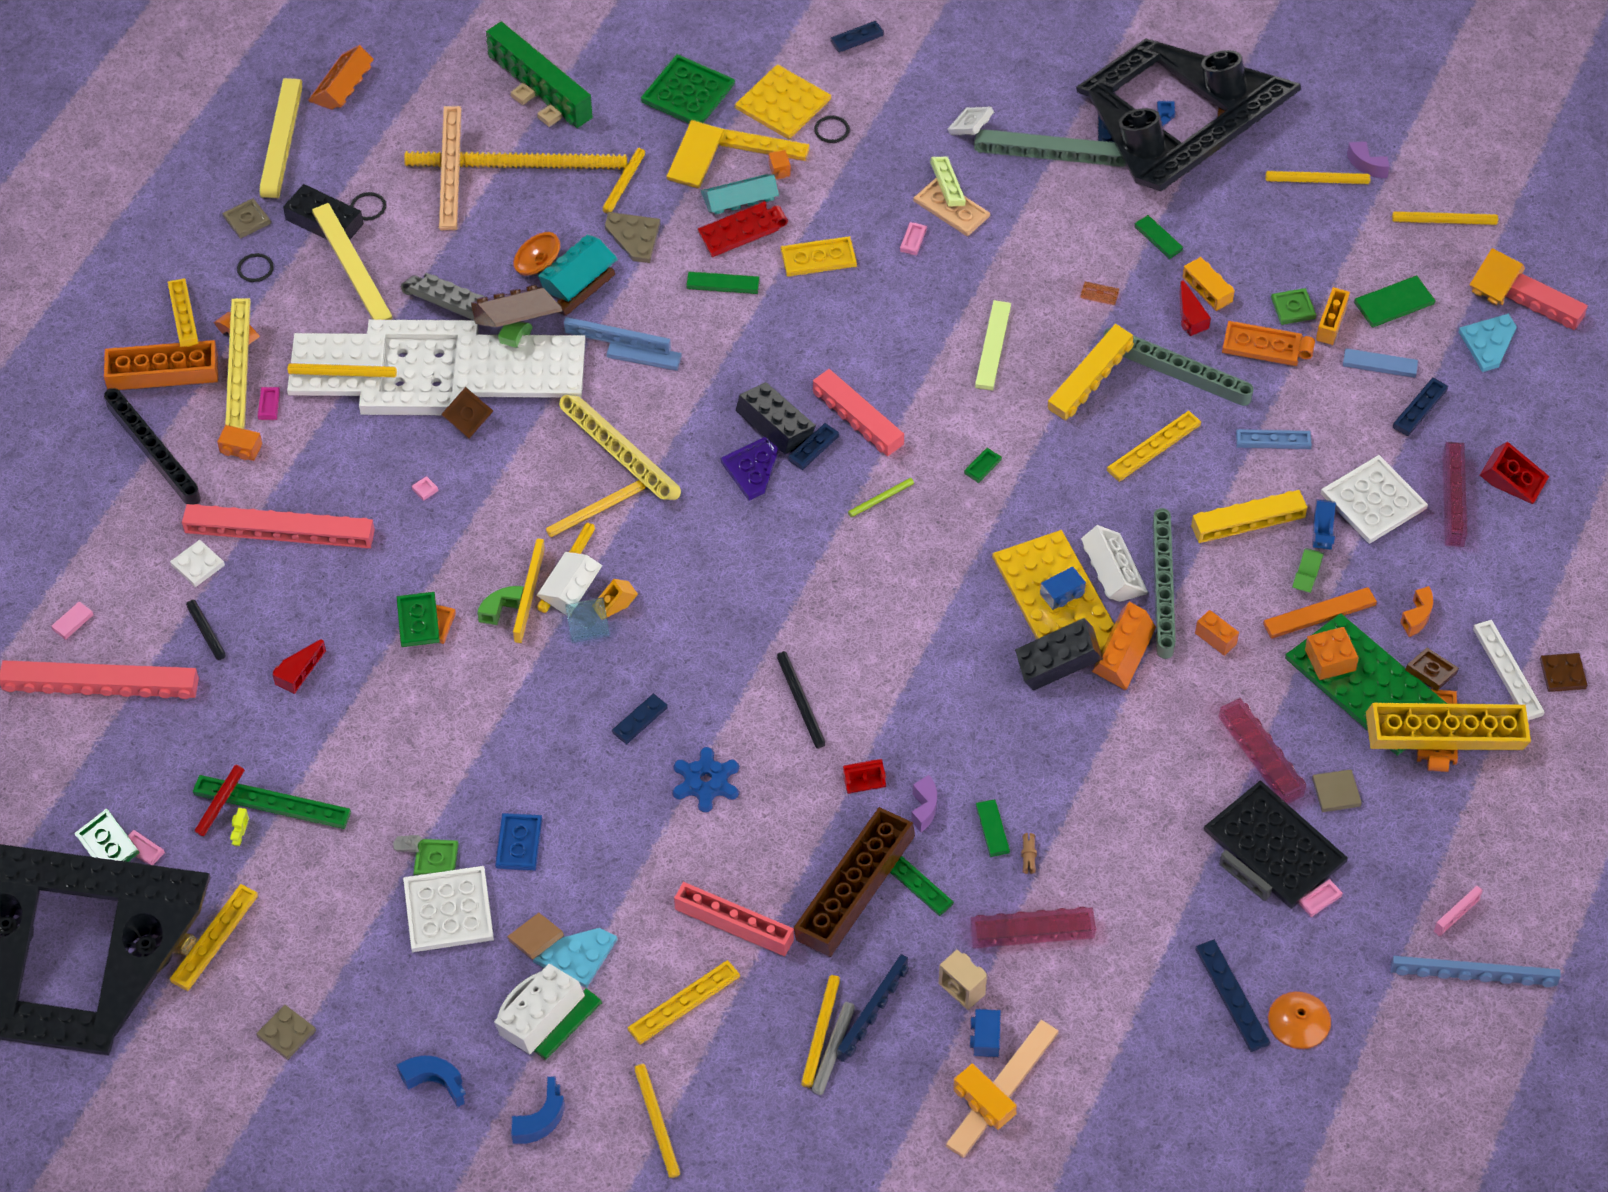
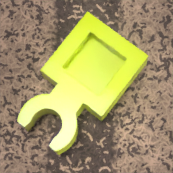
[230,808,249,846]

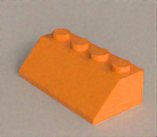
[308,45,374,110]
[1092,601,1156,690]

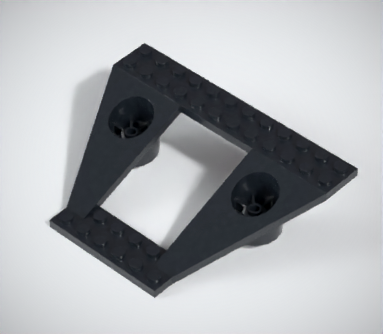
[1076,38,1301,192]
[0,844,211,1056]

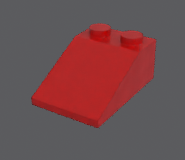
[1480,441,1549,504]

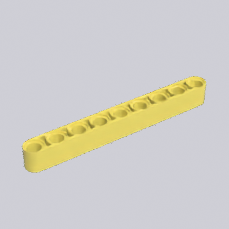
[260,78,302,198]
[559,395,681,500]

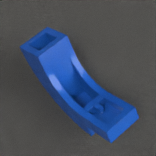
[1312,499,1336,550]
[397,1056,466,1107]
[511,1076,565,1144]

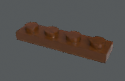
[557,267,616,316]

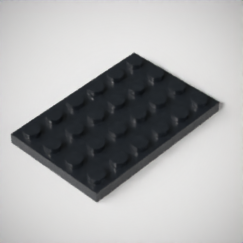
[1204,780,1348,909]

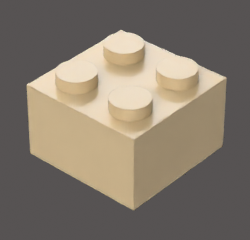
[938,950,987,1010]

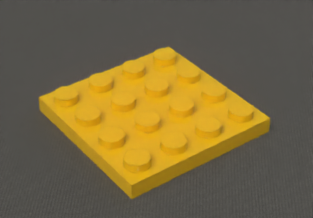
[735,64,831,140]

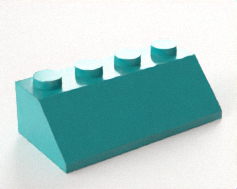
[700,174,779,215]
[538,234,618,302]

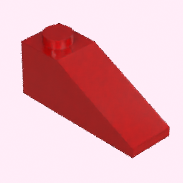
[1179,280,1211,336]
[272,639,326,694]

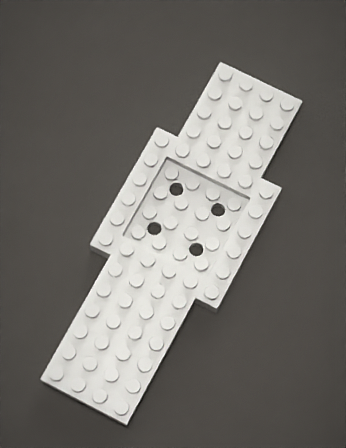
[287,320,585,415]

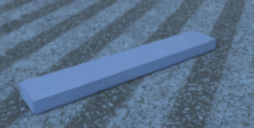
[564,317,671,355]

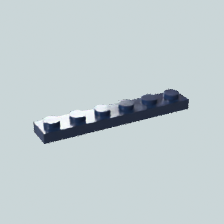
[1195,939,1270,1052]
[837,954,909,1062]

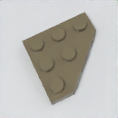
[605,212,660,263]

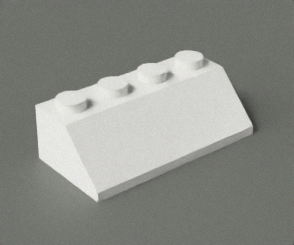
[1081,525,1148,602]

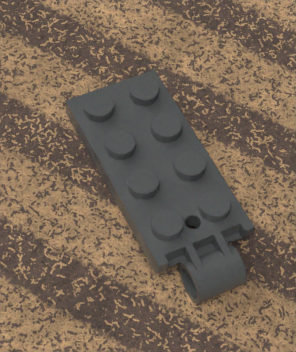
[401,273,485,320]

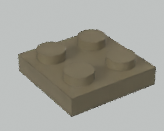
[256,1005,316,1060]

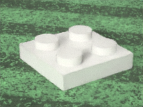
[948,107,994,135]
[170,540,225,587]

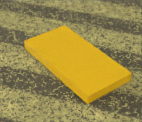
[666,120,724,189]
[780,236,857,277]

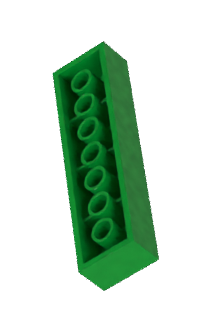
[486,21,593,128]

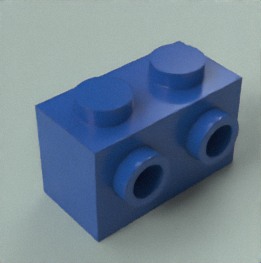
[1040,566,1086,610]
[970,1009,1001,1057]

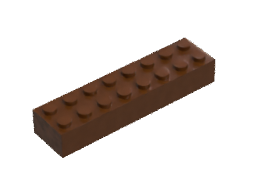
[793,807,915,957]

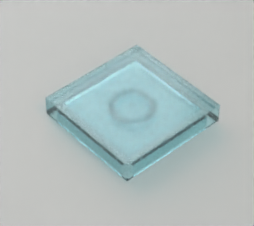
[565,597,610,643]

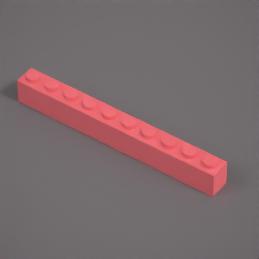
[182,504,375,548]
[0,660,199,699]

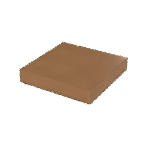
[507,913,564,960]

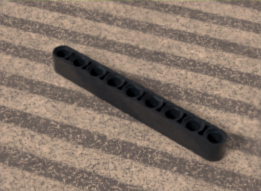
[104,388,201,505]

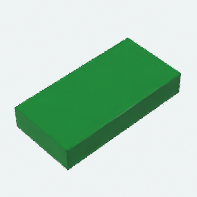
[964,448,1002,483]

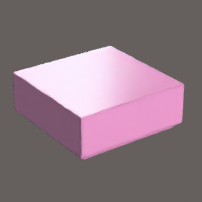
[412,476,438,501]

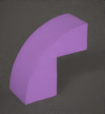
[1347,142,1389,178]
[911,775,937,832]

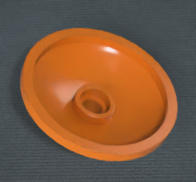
[513,232,560,276]
[1268,991,1331,1049]

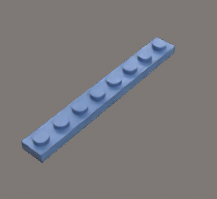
[1391,956,1561,987]

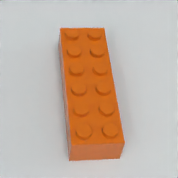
[104,340,218,390]

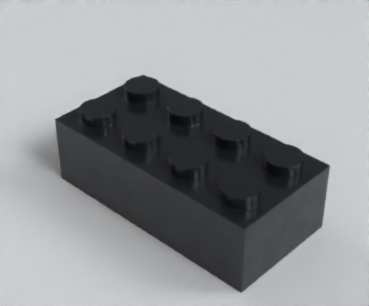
[283,184,364,240]
[735,382,816,454]
[1015,618,1103,691]

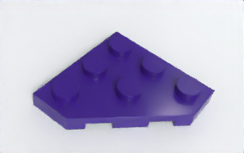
[720,437,778,501]

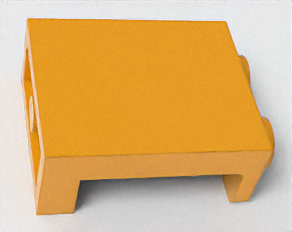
[1469,248,1525,305]

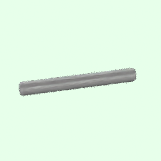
[812,1002,855,1095]

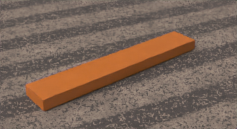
[1263,587,1377,639]

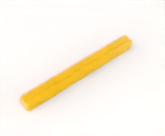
[602,148,645,214]

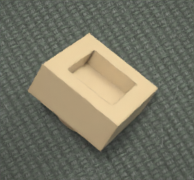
[511,83,535,105]
[537,104,562,127]

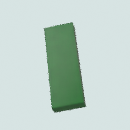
[1134,215,1183,259]
[976,799,1010,857]

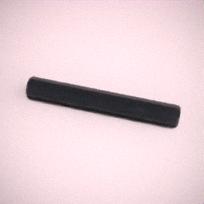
[186,599,226,660]

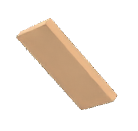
[913,178,990,237]

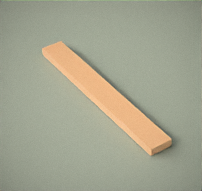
[439,106,462,230]
[946,1020,1059,1158]

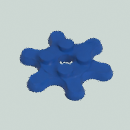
[672,747,740,813]

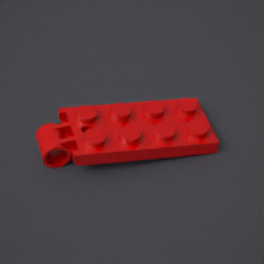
[697,201,788,257]

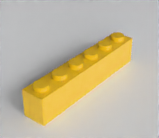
[1048,323,1134,421]
[1191,490,1308,543]

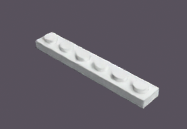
[1473,620,1544,721]

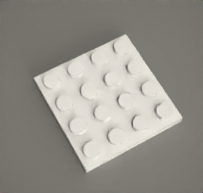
[1321,455,1428,544]
[403,866,494,952]

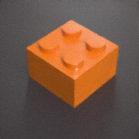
[1305,627,1358,680]

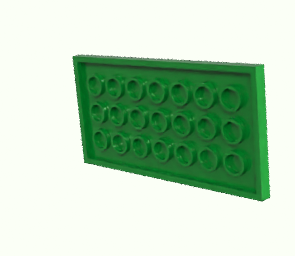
[1285,613,1447,756]

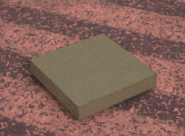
[222,198,271,239]
[1312,769,1362,812]

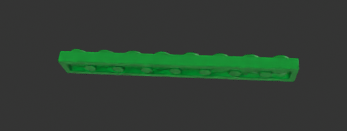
[193,775,351,829]

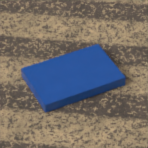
[495,813,542,871]

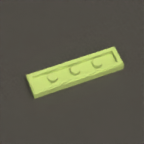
[930,157,966,206]

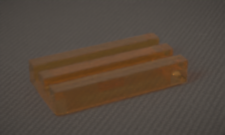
[1080,281,1120,305]

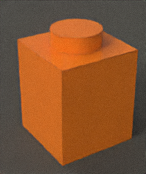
[768,150,791,179]

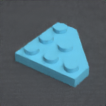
[1458,314,1517,372]
[533,928,617,988]

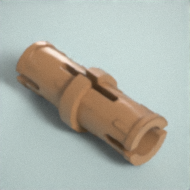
[1021,833,1037,874]

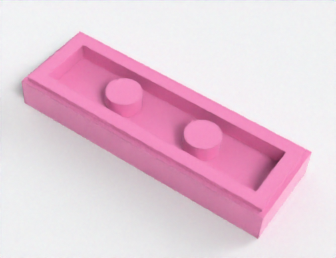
[1434,886,1482,936]

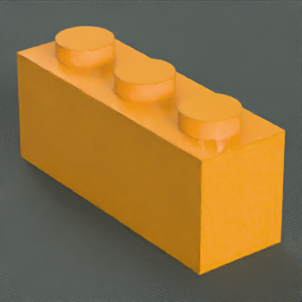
[1182,257,1235,311]
[1316,287,1350,345]
[953,1063,1017,1130]

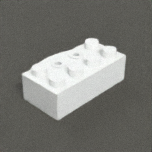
[494,964,585,1054]

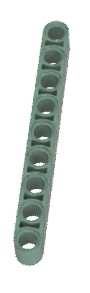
[974,129,1126,167]
[1103,327,1254,406]
[1152,508,1176,659]

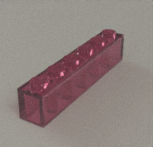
[1442,442,1467,547]
[1219,698,1306,804]
[970,906,1096,948]

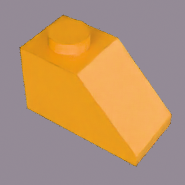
[592,579,638,620]

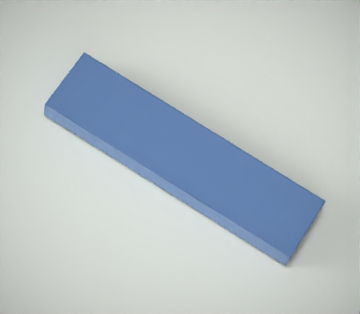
[607,343,682,371]
[1343,348,1418,378]
[1236,429,1312,449]

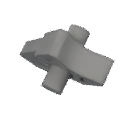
[393,835,422,852]

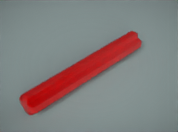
[194,765,245,837]

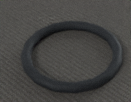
[814,115,850,143]
[350,192,386,221]
[237,253,274,282]

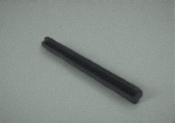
[777,651,825,749]

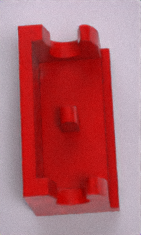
[843,759,886,794]

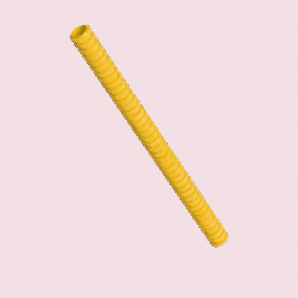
[404,151,627,170]

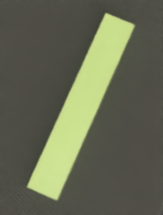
[975,300,1011,391]

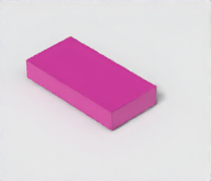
[258,387,280,420]

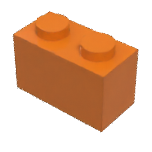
[217,425,263,461]
[1195,610,1239,656]

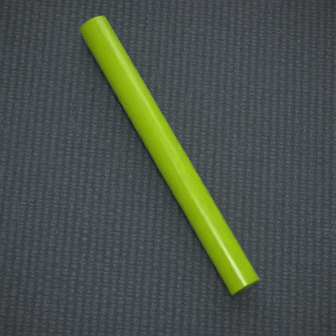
[848,477,914,518]

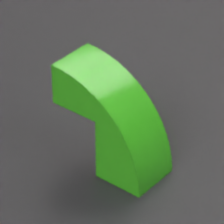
[498,321,532,348]
[1292,548,1324,593]
[477,586,524,625]

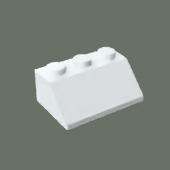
[536,552,603,616]

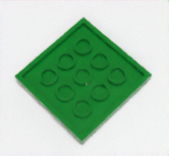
[641,54,735,124]

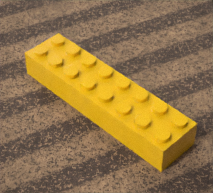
[1366,703,1531,750]

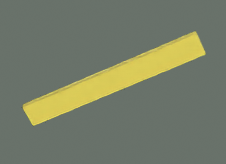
[312,203,392,320]
[225,298,251,429]

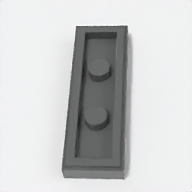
[1219,850,1272,901]

